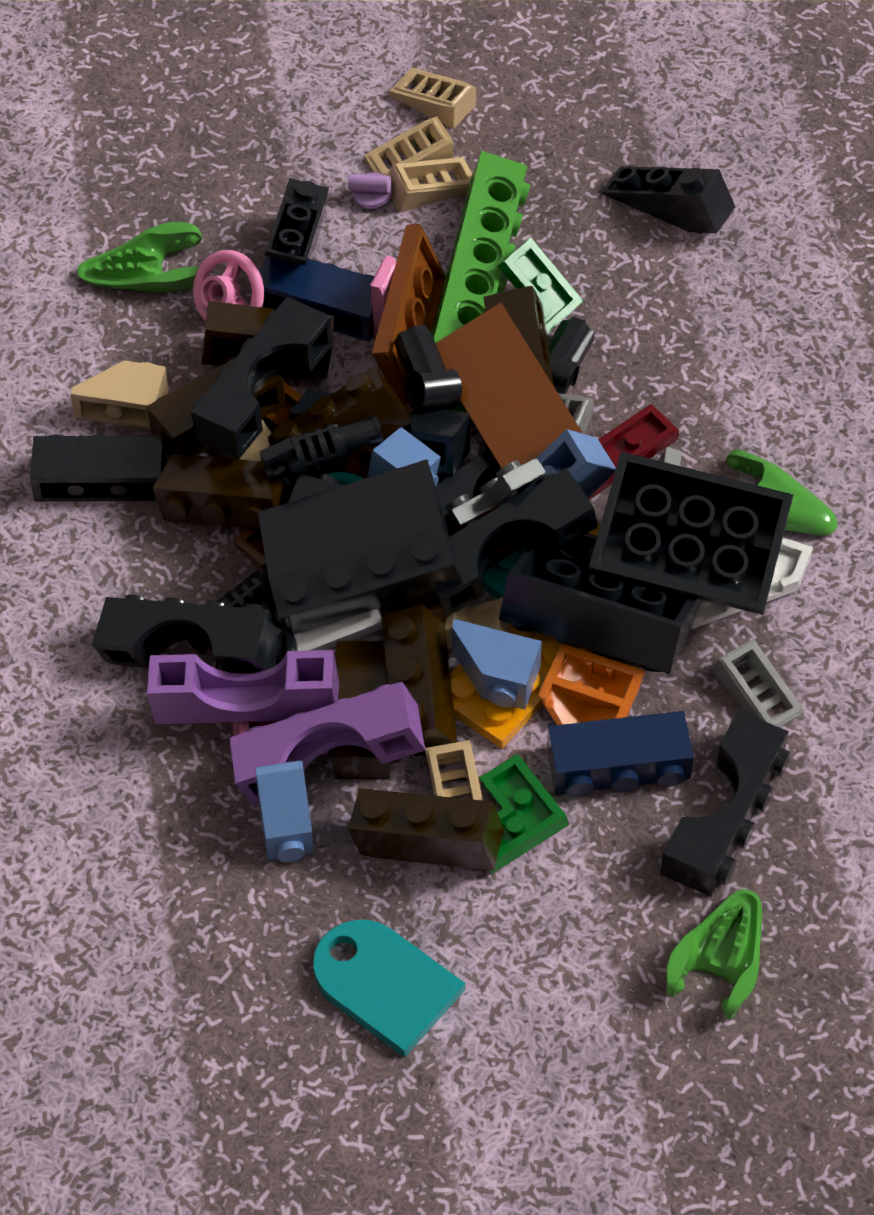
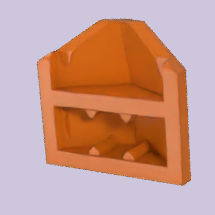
[538,643,646,725]

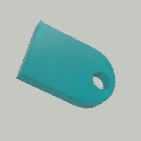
[314,920,466,1058]

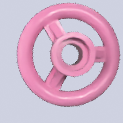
[193,250,264,322]

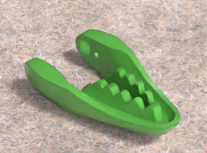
[77,222,202,293]
[726,449,838,535]
[666,889,762,1020]

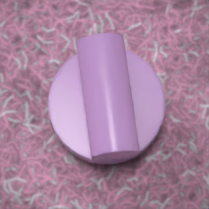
[348,172,393,209]

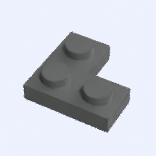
[444,458,546,536]

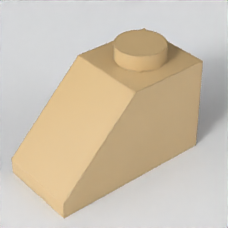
[71,360,168,429]

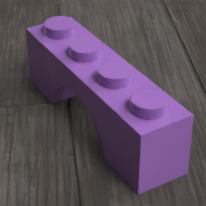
[147,650,339,724]
[230,682,425,805]

